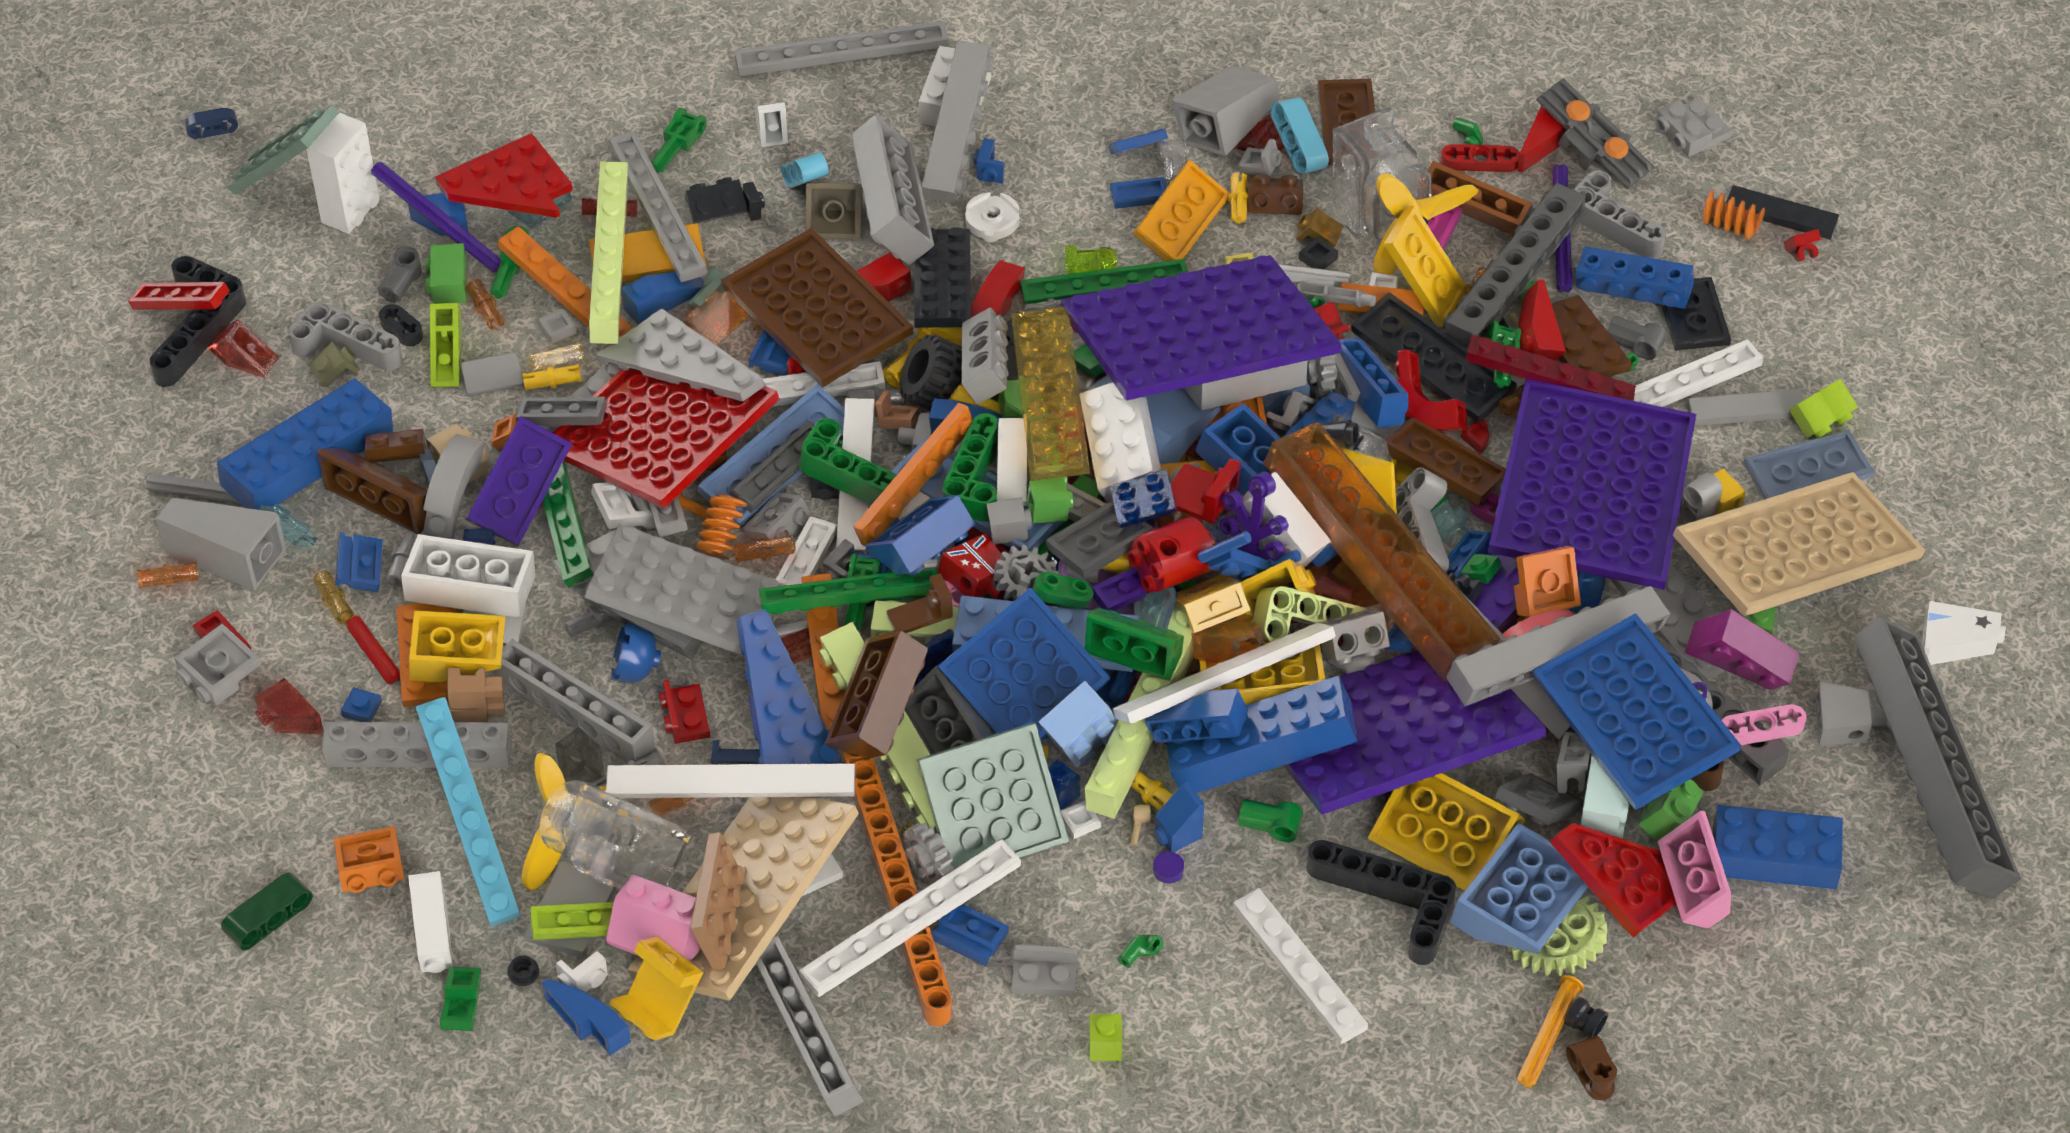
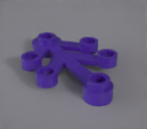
[1219,472,1289,561]

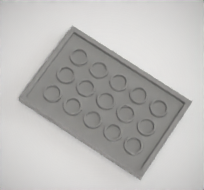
[584,524,782,657]

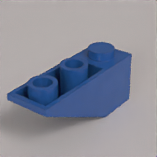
[1145,689,1248,743]

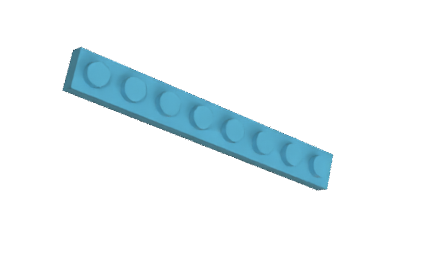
[416,697,521,926]

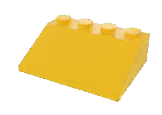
[1198,642,1325,705]
[1367,773,1525,891]

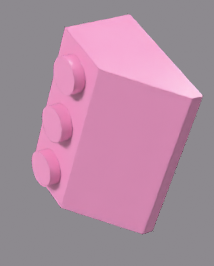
[1657,811,1731,928]
[606,874,701,962]

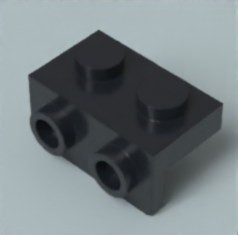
[685,177,747,224]

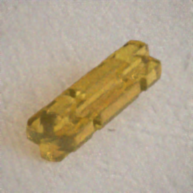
[529,343,585,371]

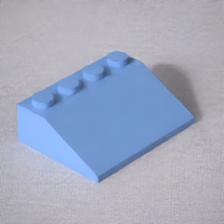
[1080,375,1221,464]
[1450,823,1588,953]

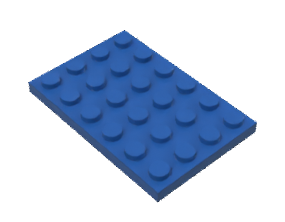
[1533,613,1741,810]

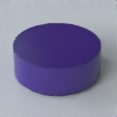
[1153,851,1184,883]

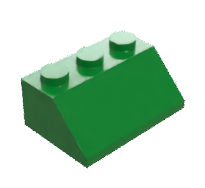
[1084,607,1184,681]

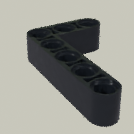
[150,256,246,387]
[1306,840,1456,965]

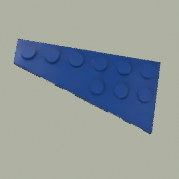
[736,609,844,764]

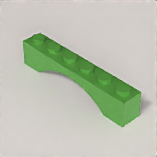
[998,379,1074,524]

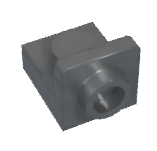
[822,539,855,580]

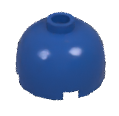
[611,621,661,683]

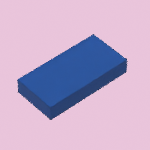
[1108,129,1168,154]
[1110,177,1167,209]

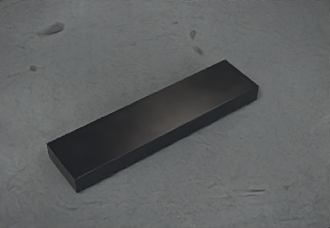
[1726,185,1839,240]

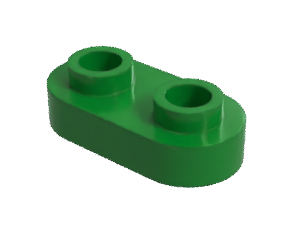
[1032,572,1094,609]

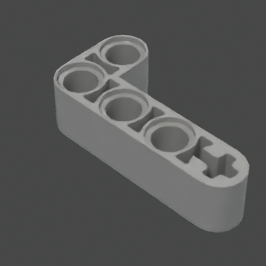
[1574,170,1666,259]
[288,302,403,371]
[1394,467,1449,574]
[1678,472,1722,525]

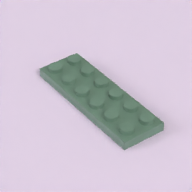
[227,104,340,195]

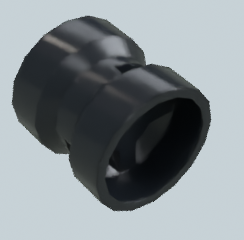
[1564,997,1608,1038]

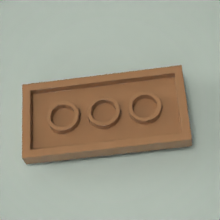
[690,832,745,971]

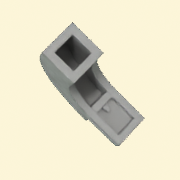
[423,434,484,539]

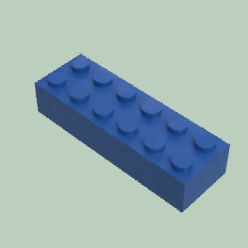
[217,378,393,511]
[1195,403,1367,568]
[1167,675,1357,793]

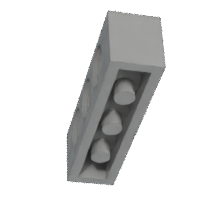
[962,307,1009,405]

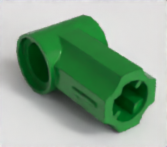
[1238,799,1303,843]

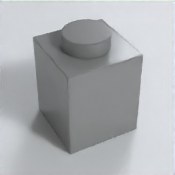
[987,498,1032,545]

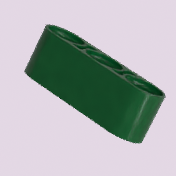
[221,872,313,951]

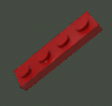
[128,282,230,310]

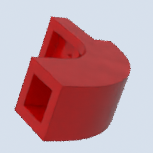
[1395,350,1468,434]

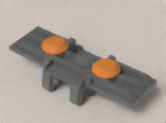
[1536,78,1655,189]

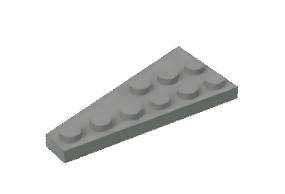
[596,309,765,402]

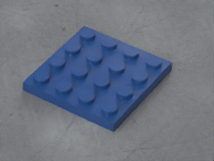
[938,588,1110,740]

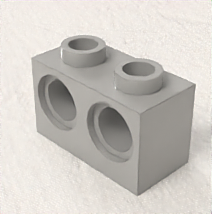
[1319,609,1390,664]

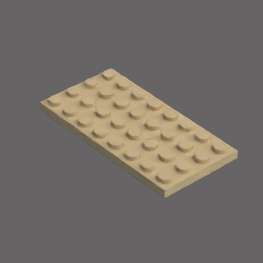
[1673,472,1925,617]
[627,797,859,1001]

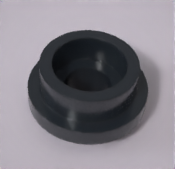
[507,955,539,986]

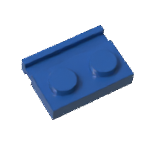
[748,330,791,376]
[335,532,383,592]
[931,904,1009,966]

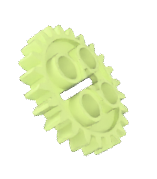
[1507,896,1607,976]

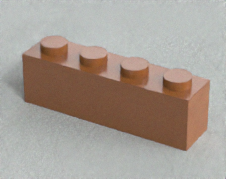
[1420,161,1533,235]

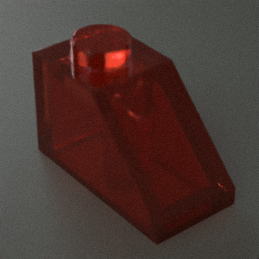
[207,319,279,378]
[255,678,324,735]

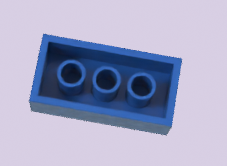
[1713,805,1843,889]

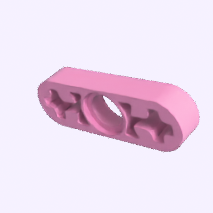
[1722,704,1807,745]

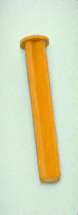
[1517,975,1584,1088]

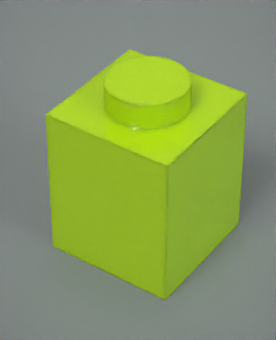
[1089,1014,1122,1061]

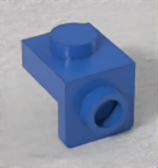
[974,138,1004,184]

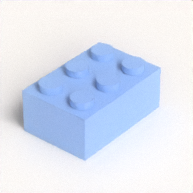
[1039,681,1118,768]

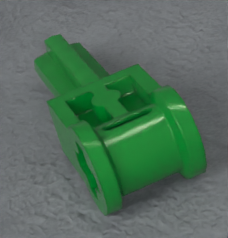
[651,107,707,174]
[490,226,529,299]
[1486,320,1521,388]
[844,554,883,630]

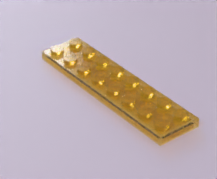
[1011,307,1090,481]

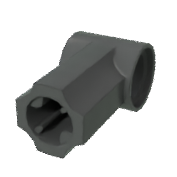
[378,246,422,303]
[1607,316,1667,360]

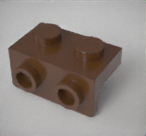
[1247,174,1303,215]
[365,429,426,463]

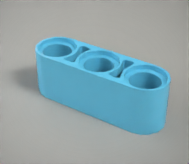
[1271,97,1329,174]
[781,152,829,188]

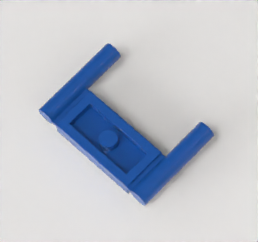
[1198,531,1301,581]

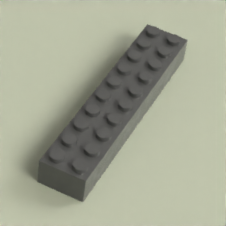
[1854,616,2021,898]

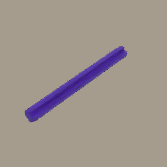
[371,162,501,273]
[1552,164,1572,292]

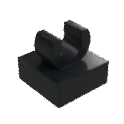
[1448,573,1484,603]

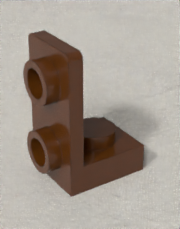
[886,573,953,633]

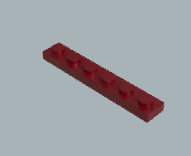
[1466,334,1636,401]

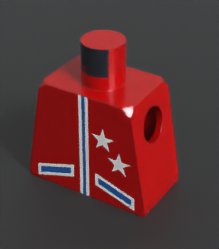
[938,533,1006,600]

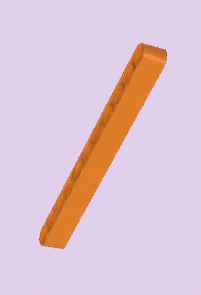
[842,751,952,1026]

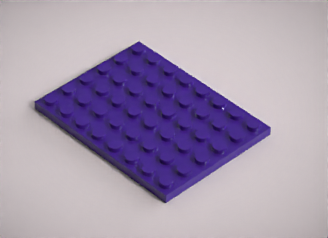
[1061,255,1341,401]
[1488,379,1697,590]
[1283,636,1546,815]

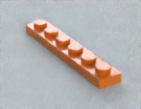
[497,226,633,346]
[853,403,973,546]
[801,573,845,733]

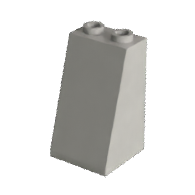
[1173,66,1280,156]
[156,497,287,591]

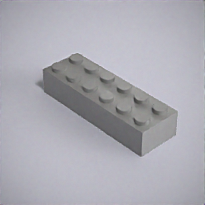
[852,115,934,265]

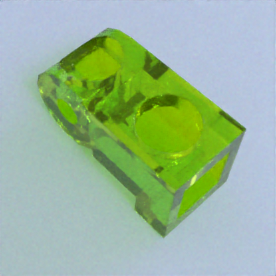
[1064,245,1118,274]

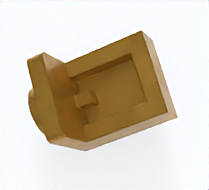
[1295,208,1343,247]

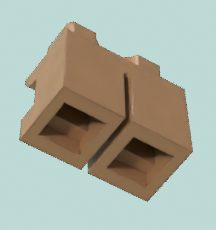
[448,668,505,722]

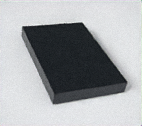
[1661,277,1731,351]

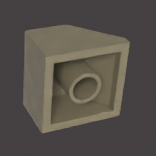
[806,182,863,239]

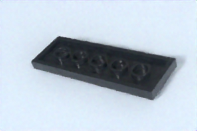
[914,227,971,328]
[1351,292,1517,423]

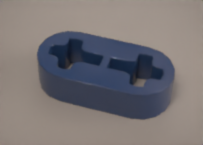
[185,108,238,139]

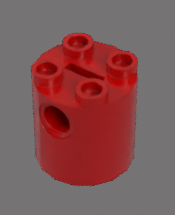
[1127,516,1215,593]

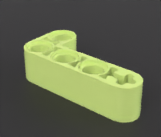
[1251,586,1369,643]

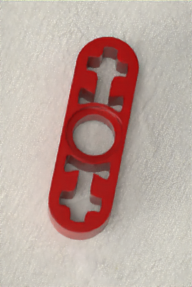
[1440,144,1520,172]

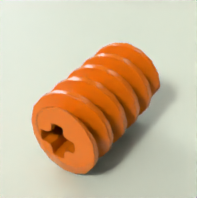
[1703,190,1765,240]
[695,494,747,559]

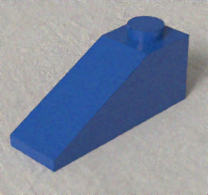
[621,272,704,325]

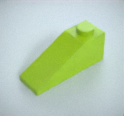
[430,303,462,388]

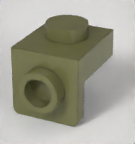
[308,342,360,387]

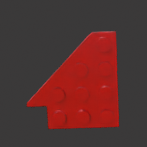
[435,133,573,218]
[1549,823,1677,938]

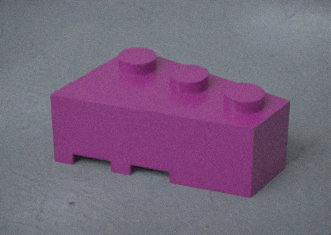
[1684,609,1800,690]

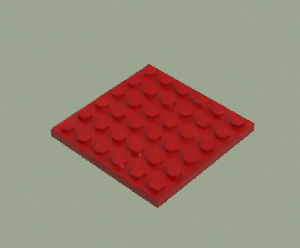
[552,368,780,508]

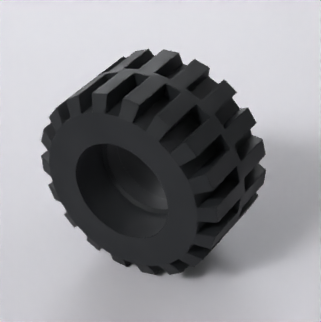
[900,334,963,411]

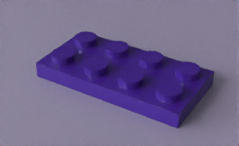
[466,416,572,547]

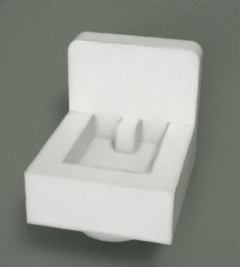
[556,951,608,993]

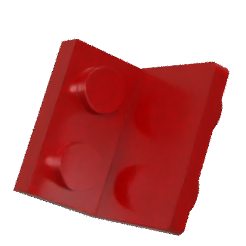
[1160,458,1241,524]

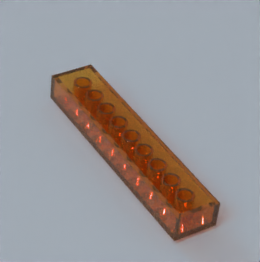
[1264,421,1500,682]

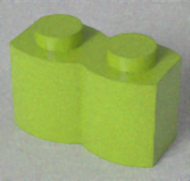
[1789,378,1859,439]

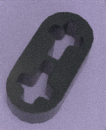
[379,304,423,346]

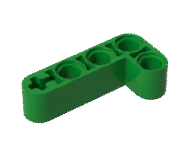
[942,413,998,522]
[798,418,897,505]

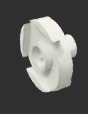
[965,192,1020,243]

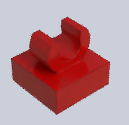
[1784,229,1822,262]

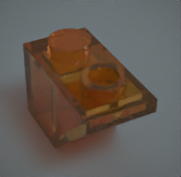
[1191,614,1263,663]

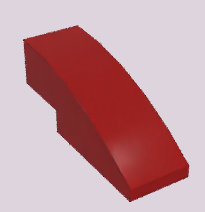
[971,260,1025,318]

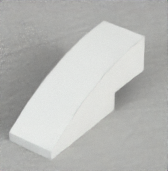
[997,418,1029,506]

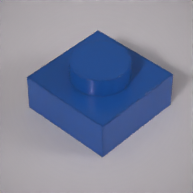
[341,687,382,722]

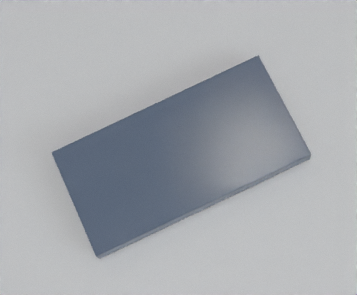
[1743,430,1874,499]

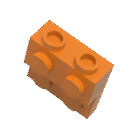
[1514,546,1581,619]
[334,826,405,893]

